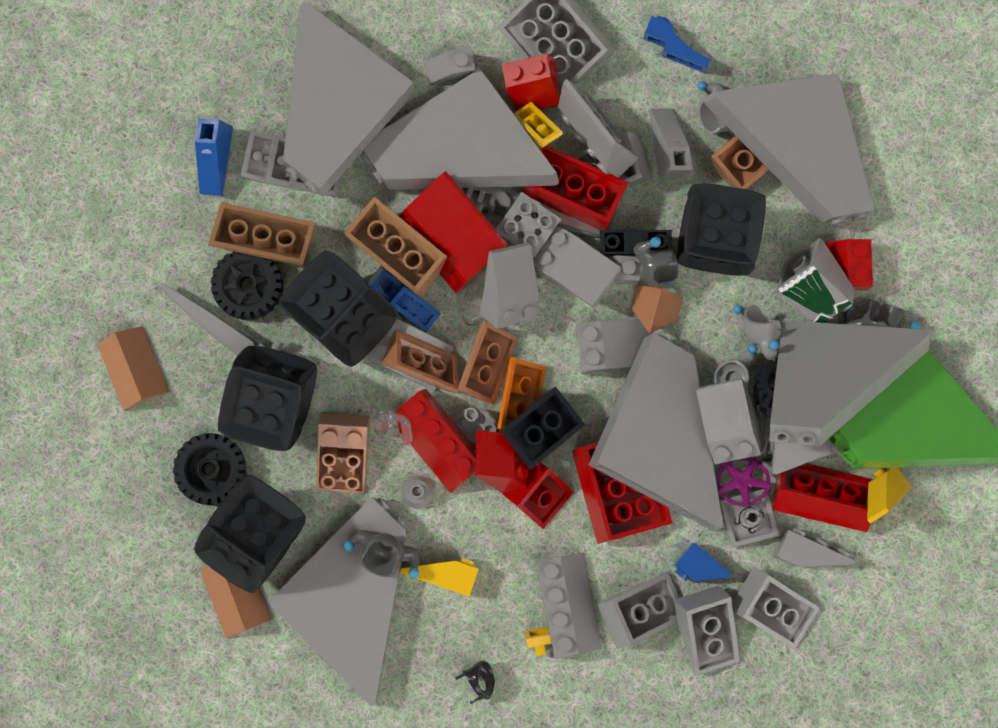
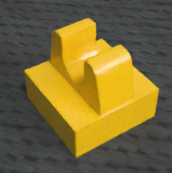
[524,626,552,657]

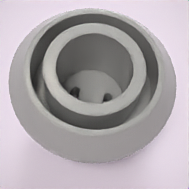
[401,475,434,509]

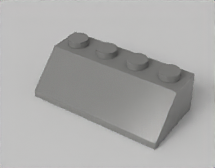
[558,79,639,178]
[536,553,602,659]

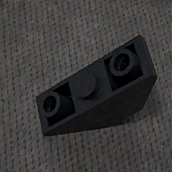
[599,230,672,257]

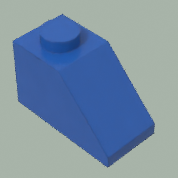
[673,543,731,581]

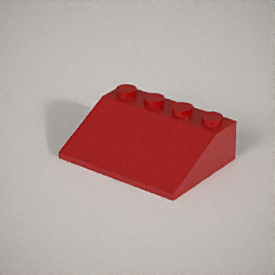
[399,171,508,294]
[571,442,673,544]

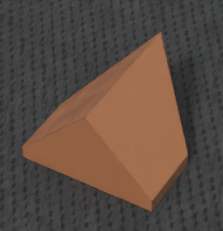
[631,285,683,334]

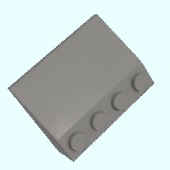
[498,0,616,90]

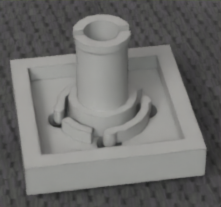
[495,192,561,260]
[719,489,779,548]

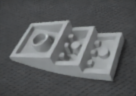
[239,130,341,197]

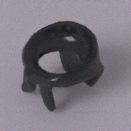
[455,660,495,704]

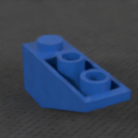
[195,118,233,196]

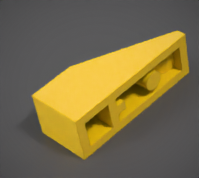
[513,102,563,147]
[867,467,912,524]
[400,558,479,596]

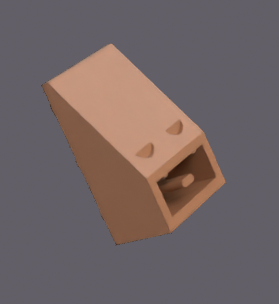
[316,412,370,494]

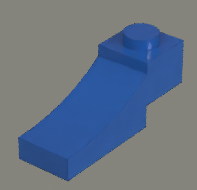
[643,16,711,73]
[367,265,441,332]

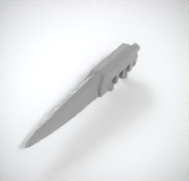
[461,187,600,237]
[160,282,304,358]

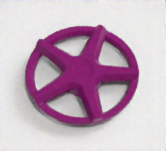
[716,457,771,506]

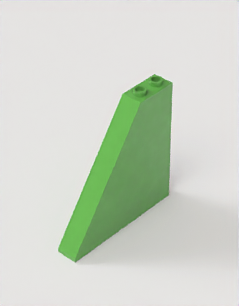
[828,350,998,469]

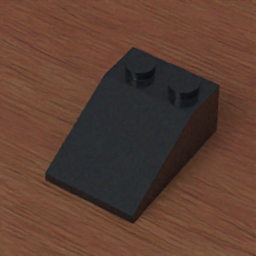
[500,386,586,470]

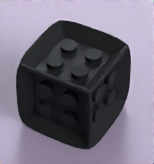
[677,183,766,276]
[279,250,398,367]
[218,346,317,451]
[194,475,306,593]

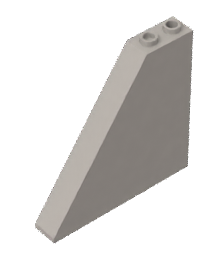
[283,1,415,197]
[360,69,559,190]
[703,73,874,225]
[770,320,930,446]
[589,333,723,531]
[268,497,407,707]

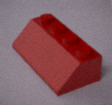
[521,145,629,230]
[390,389,476,493]
[772,463,872,532]

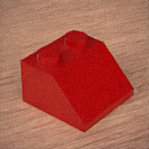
[502,53,561,111]
[825,239,873,291]
[475,430,529,493]
[501,462,574,529]

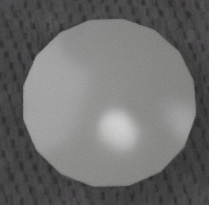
[454,407,498,448]

